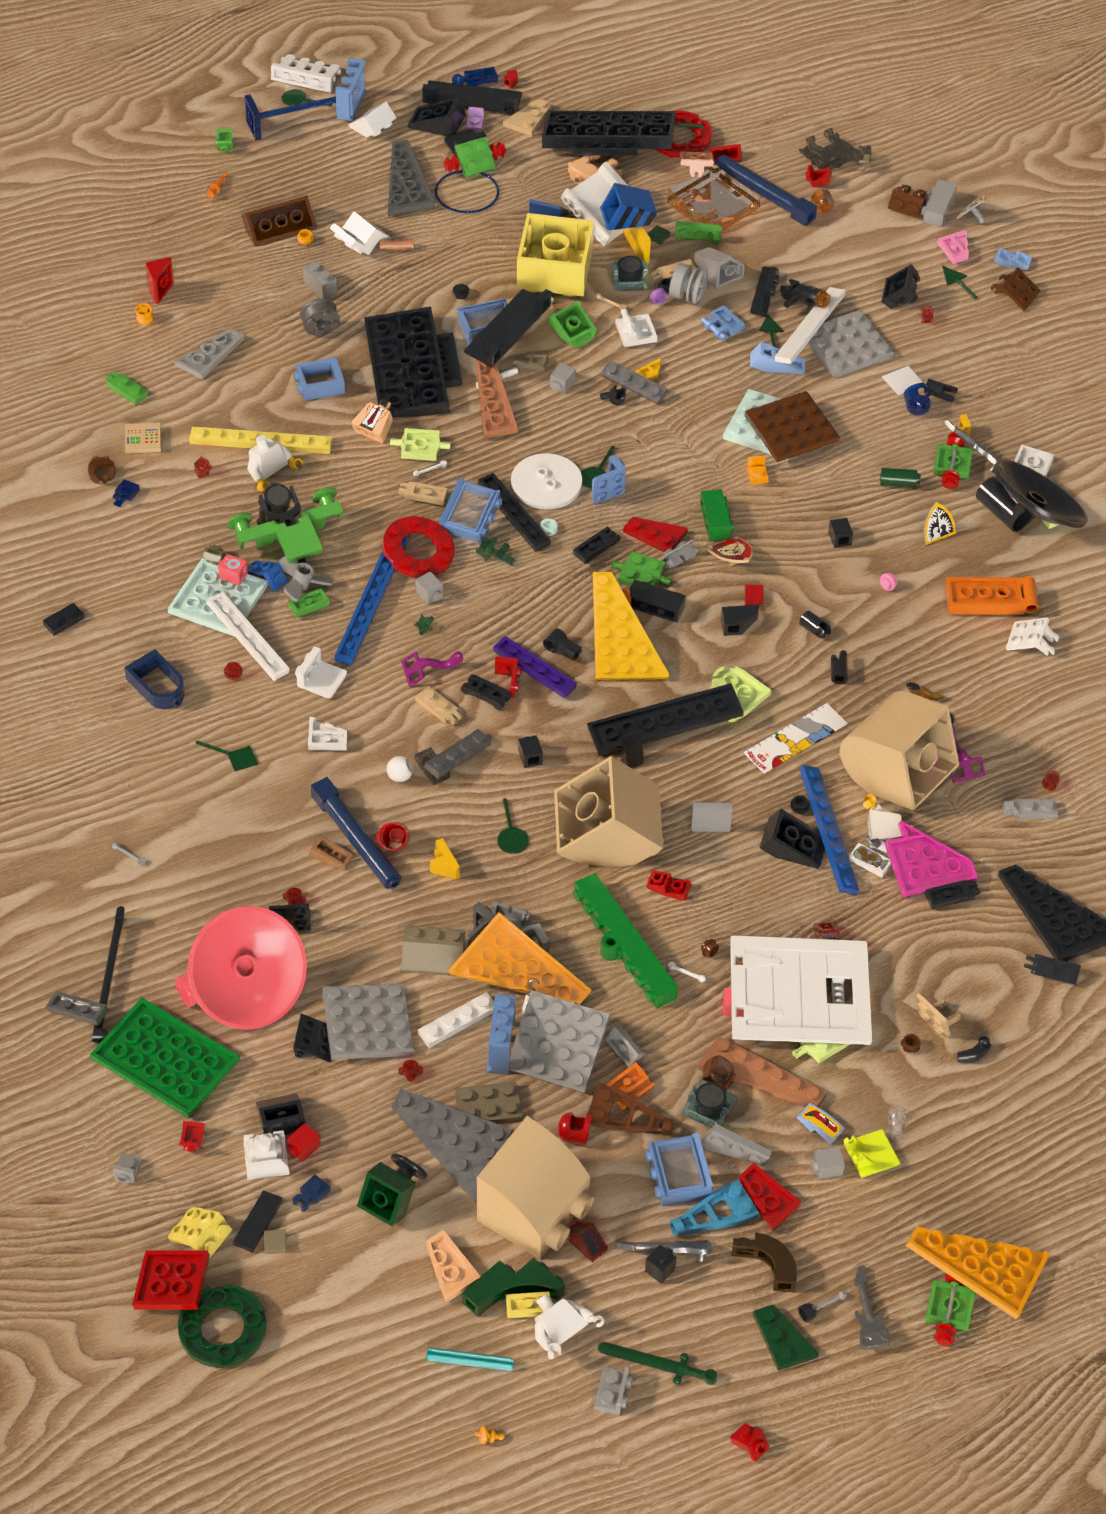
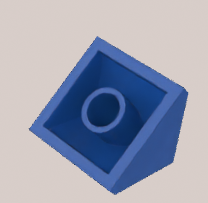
[529,199,568,217]

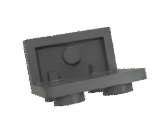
[465,902,496,950]

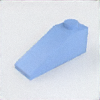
[750,342,805,374]

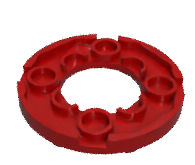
[655,110,712,158]
[382,516,455,578]

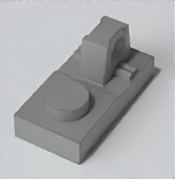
[606,1025,646,1067]

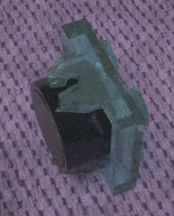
[611,256,648,290]
[682,1079,738,1128]

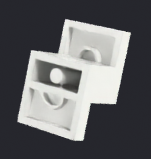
[330,212,392,255]

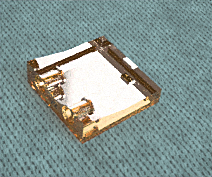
[667,165,761,233]

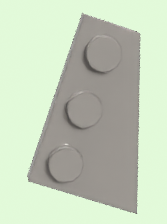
[701,1123,772,1166]

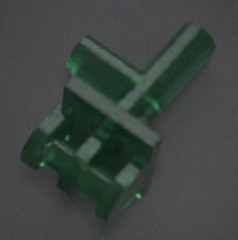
[476,537,516,566]

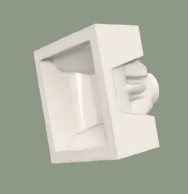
[243,1130,290,1180]

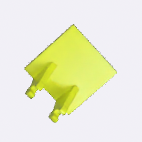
[844,1129,900,1178]

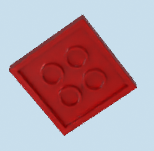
[132,1250,210,1310]

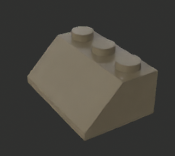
[401,925,465,976]

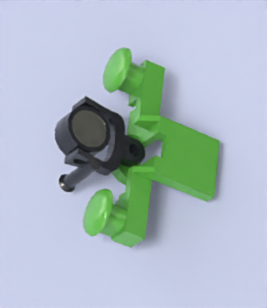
[227,484,343,563]

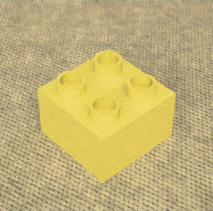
[517,213,594,297]

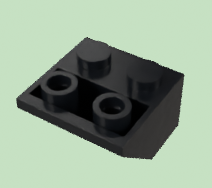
[256,1093,305,1134]

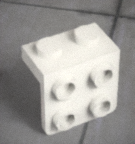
[295,646,347,699]

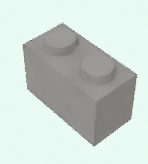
[303,260,337,299]

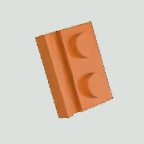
[606,1062,655,1111]

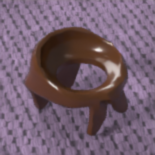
[88,456,116,485]
[702,1055,736,1091]

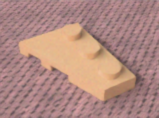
[426,1230,481,1304]

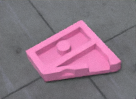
[937,230,969,264]

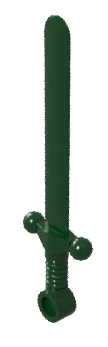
[598,1342,717,1385]

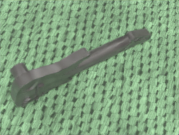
[943,418,1001,473]
[616,1240,711,1262]
[854,1266,891,1350]

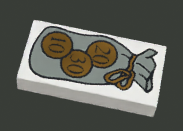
[849,843,892,878]

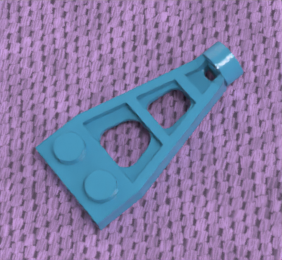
[669,1180,759,1237]

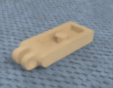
[651,259,696,283]
[398,481,448,506]
[415,686,462,725]

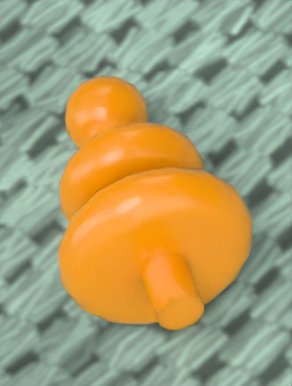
[475,1425,505,1444]

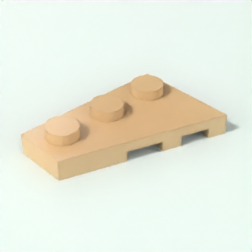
[503,98,553,136]

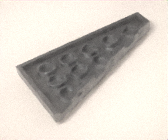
[392,1089,513,1204]

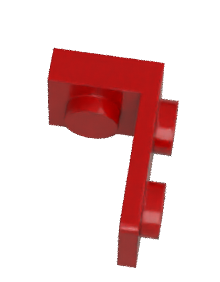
[495,656,521,698]

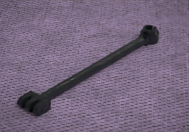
[92,906,125,1043]

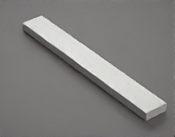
[775,287,845,364]

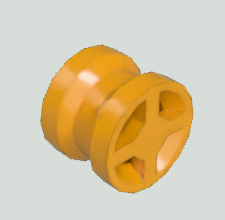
[135,303,153,325]

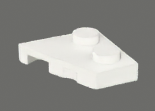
[308,717,347,750]

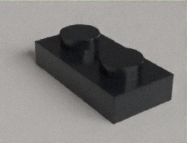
[43,603,85,636]

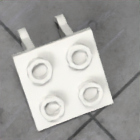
[1006,618,1059,656]

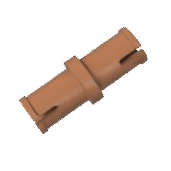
[379,238,413,252]

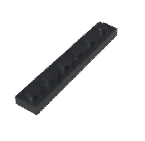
[478,473,551,552]

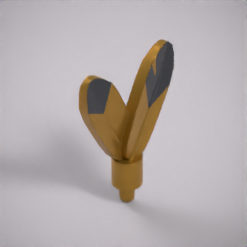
[906,682,944,700]

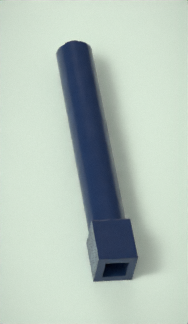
[715,155,817,227]
[311,777,401,889]

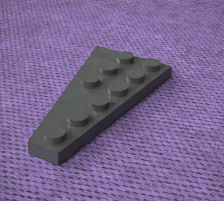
[388,139,435,216]

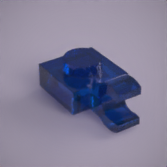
[113,479,140,507]

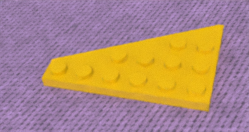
[593,572,669,680]

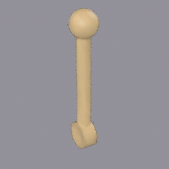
[595,293,627,310]

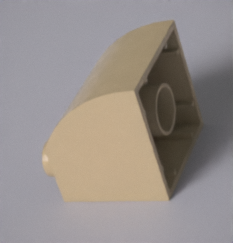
[554,756,664,867]
[477,1116,594,1260]

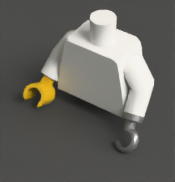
[863,794,913,853]

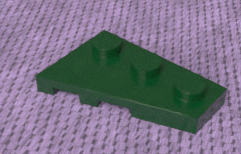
[753,1304,819,1371]

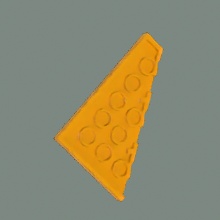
[448,912,592,1005]
[905,1226,1050,1319]

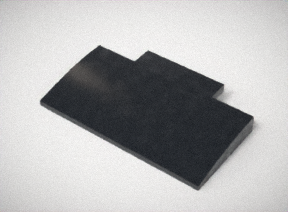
[542,110,676,156]
[364,306,463,417]

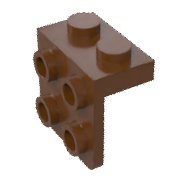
[887,184,929,218]

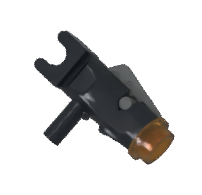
[780,279,830,308]

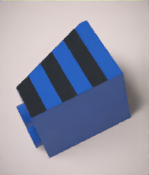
[600,183,657,230]

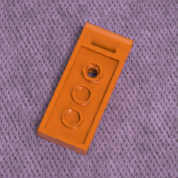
[945,576,1039,615]

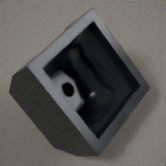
[881,264,920,309]

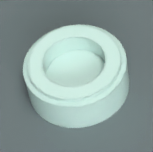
[540,518,558,536]

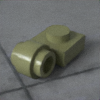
[202,544,224,564]

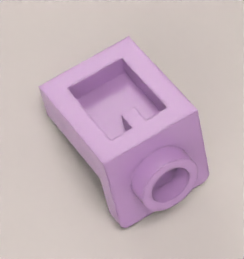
[466,107,484,133]

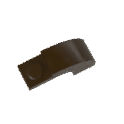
[732,1232,797,1293]

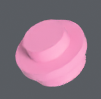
[880,573,897,591]

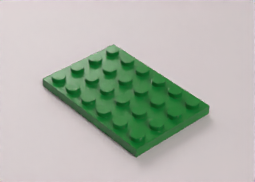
[90,997,240,1119]

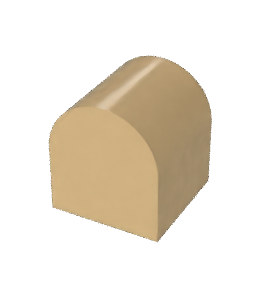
[840,691,959,811]

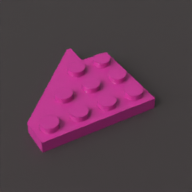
[885,821,978,898]

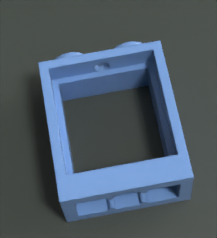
[293,357,345,401]

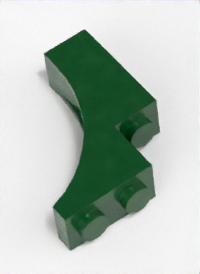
[463,1257,565,1317]

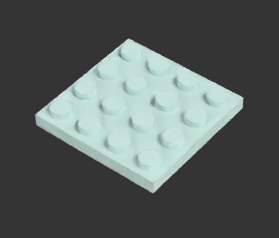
[723,389,789,460]
[168,559,268,636]

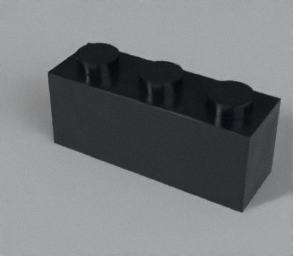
[629,579,686,623]

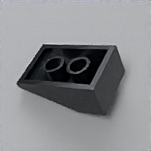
[407,98,466,135]
[759,809,825,869]

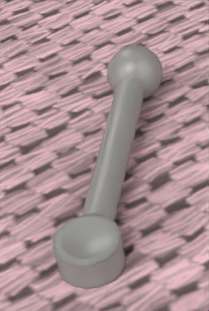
[112,842,146,866]

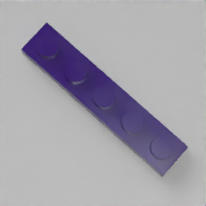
[493,636,577,699]

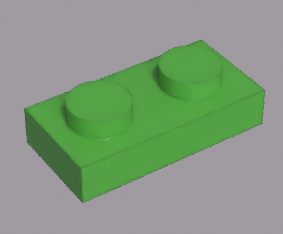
[288,588,330,618]

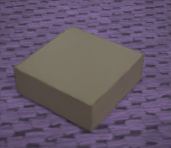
[264,1229,286,1253]

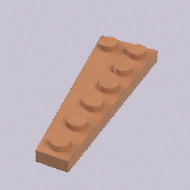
[475,359,518,439]
[698,1036,827,1107]

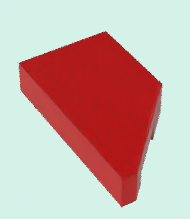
[745,584,764,606]

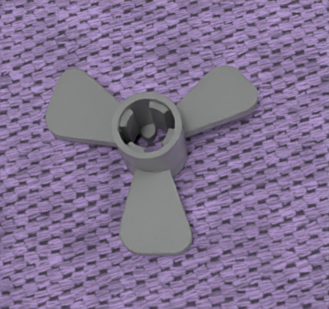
[279,556,333,602]

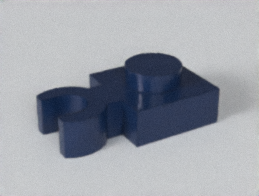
[293,1174,331,1212]

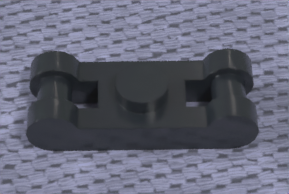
[460,674,512,710]

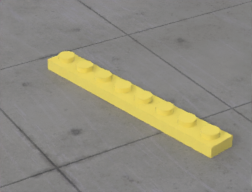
[189,426,332,454]

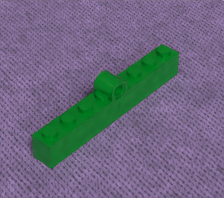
[573,873,678,1009]

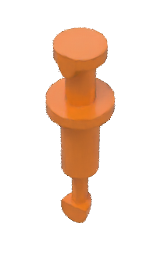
[207,173,228,198]

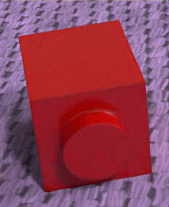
[287,1123,320,1162]

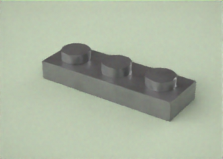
[46,991,108,1025]

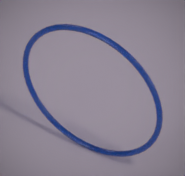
[435,170,499,213]

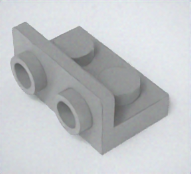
[594,1366,633,1415]

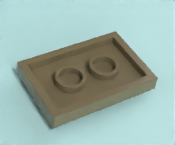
[455,1081,522,1124]

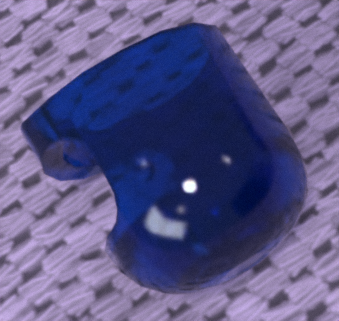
[904,383,931,416]

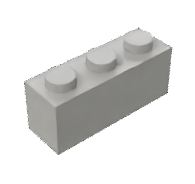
[921,179,957,227]

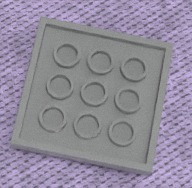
[807,310,894,378]
[322,984,414,1060]
[509,990,610,1094]

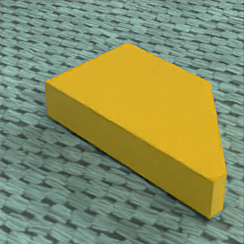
[634,358,661,381]

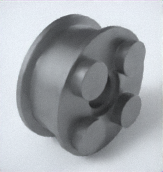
[300,299,340,337]

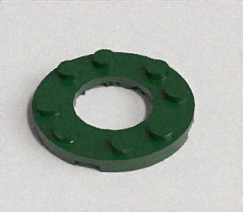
[178,1284,267,1368]

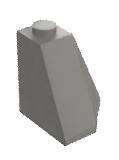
[694,247,745,289]

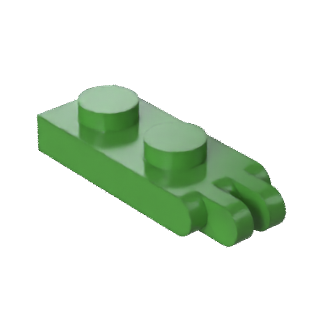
[105,372,148,405]

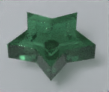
[414,614,434,635]

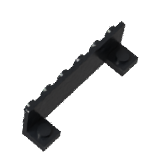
[422,80,522,114]
[464,289,552,368]

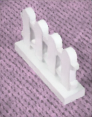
[271,54,341,93]

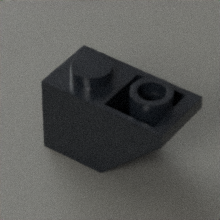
[721,605,759,636]

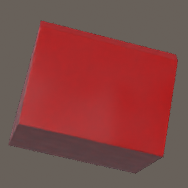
[145,257,174,304]

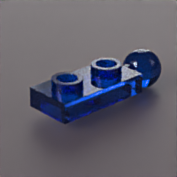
[452,67,498,86]

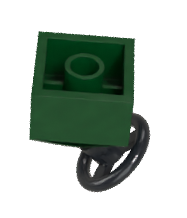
[357,1153,428,1227]

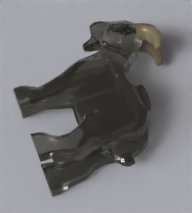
[799,128,872,171]

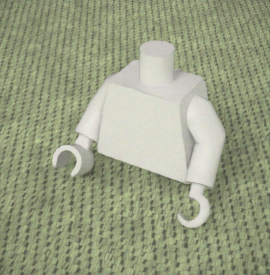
[534,1293,605,1359]

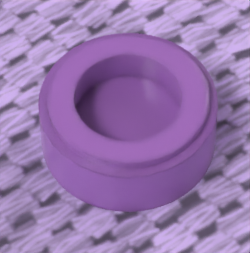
[650,288,667,304]

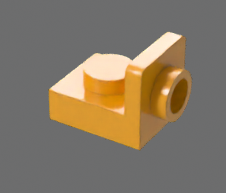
[746,456,769,485]

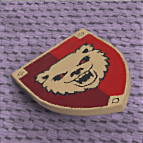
[706,536,753,566]

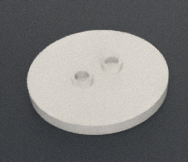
[511,453,582,510]

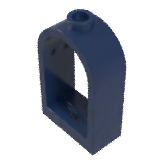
[124,649,185,709]

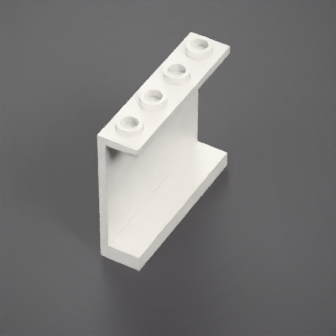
[561,161,628,246]

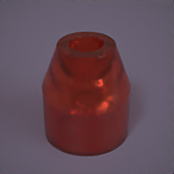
[1042,771,1060,791]

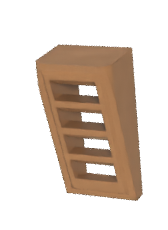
[309,835,354,870]

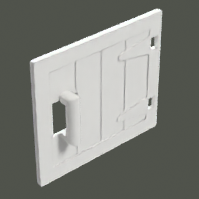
[730,936,872,1045]

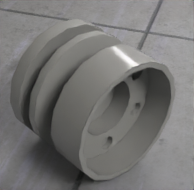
[669,262,708,304]

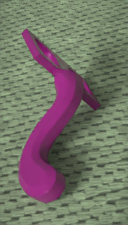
[401,651,464,687]
[951,725,986,783]

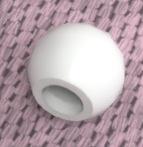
[386,756,413,782]

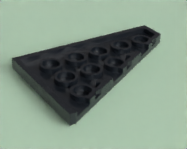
[998,864,1106,961]

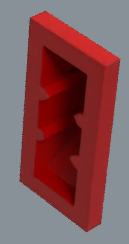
[708,144,742,164]

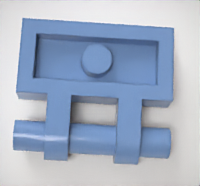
[701,305,745,341]

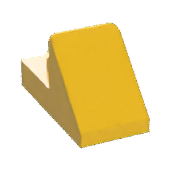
[430,838,460,880]

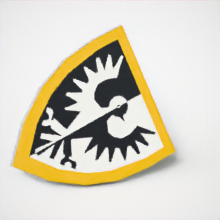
[957,196,986,224]
[924,502,956,545]

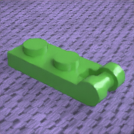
[675,221,722,244]

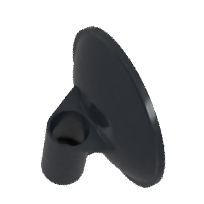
[976,459,1088,532]

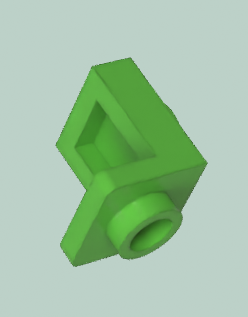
[216,129,233,152]

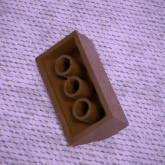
[241,195,317,246]

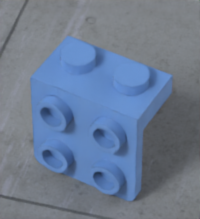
[592,454,626,504]

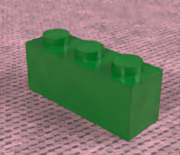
[700,489,734,541]

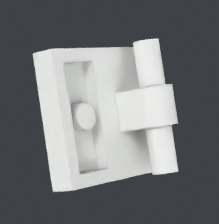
[615,309,657,347]

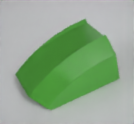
[547,301,597,348]

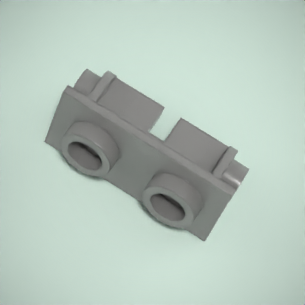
[661,539,698,569]
[491,900,533,930]

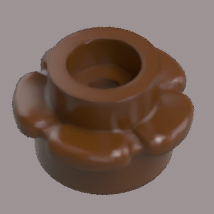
[701,939,719,958]
[901,1034,921,1053]

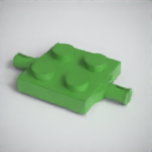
[611,551,672,587]

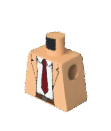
[351,399,393,444]

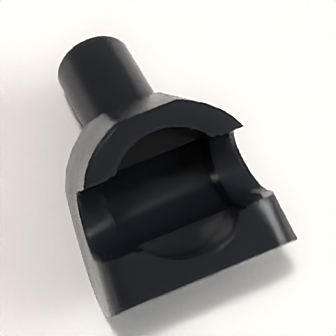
[600,385,626,405]

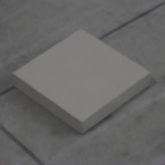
[691,802,733,832]

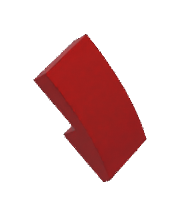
[646,870,692,901]

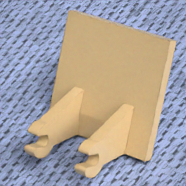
[916,993,961,1038]

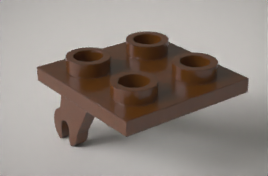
[991,267,1041,311]

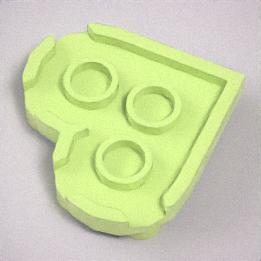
[711,666,771,722]

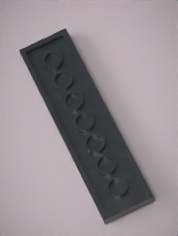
[587,683,744,756]

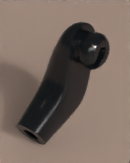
[957,1036,991,1063]

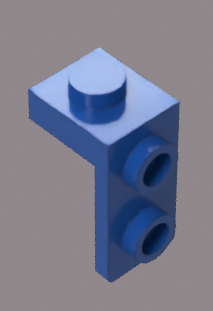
[247,560,288,591]

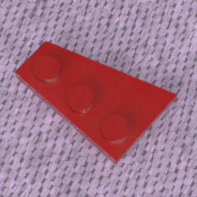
[623,517,688,552]
[739,1163,801,1232]

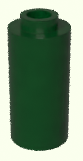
[880,468,921,488]

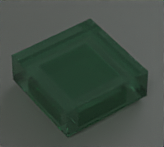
[647,225,671,245]

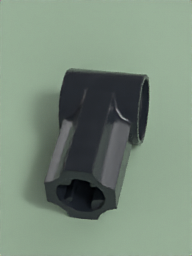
[543,628,582,661]

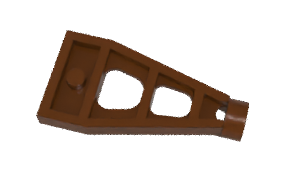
[588,1083,674,1136]

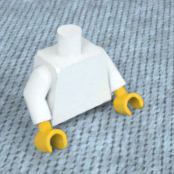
[247,435,303,492]

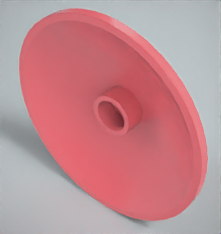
[174,906,307,1030]

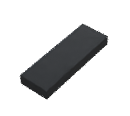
[233,1190,283,1253]

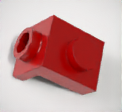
[805,165,832,187]
[178,1121,205,1152]
[730,1423,769,1462]

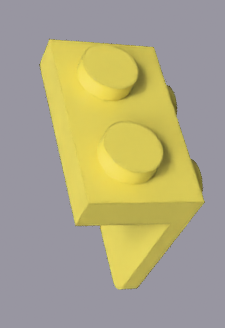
[168,1207,232,1259]

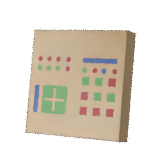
[125,422,161,454]

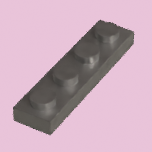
[600,359,668,405]
[424,729,492,779]

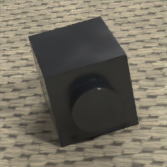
[828,518,853,548]
[518,735,543,768]
[645,1245,677,1284]

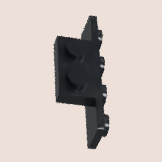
[750,266,779,316]

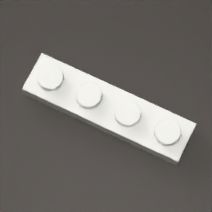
[418,992,494,1048]

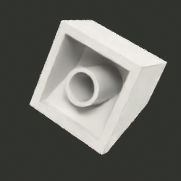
[349,102,396,138]

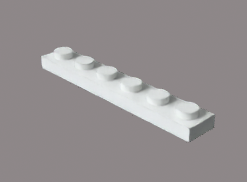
[207,592,290,681]

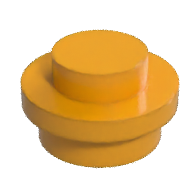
[297,229,314,245]

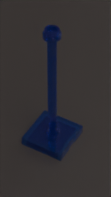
[244,94,336,141]

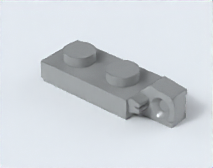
[1002,798,1058,819]

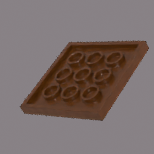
[744,391,840,462]

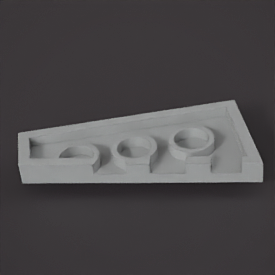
[174,328,244,379]

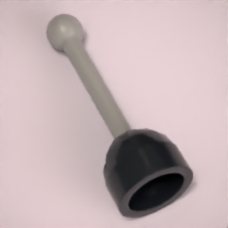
[798,1291,847,1322]

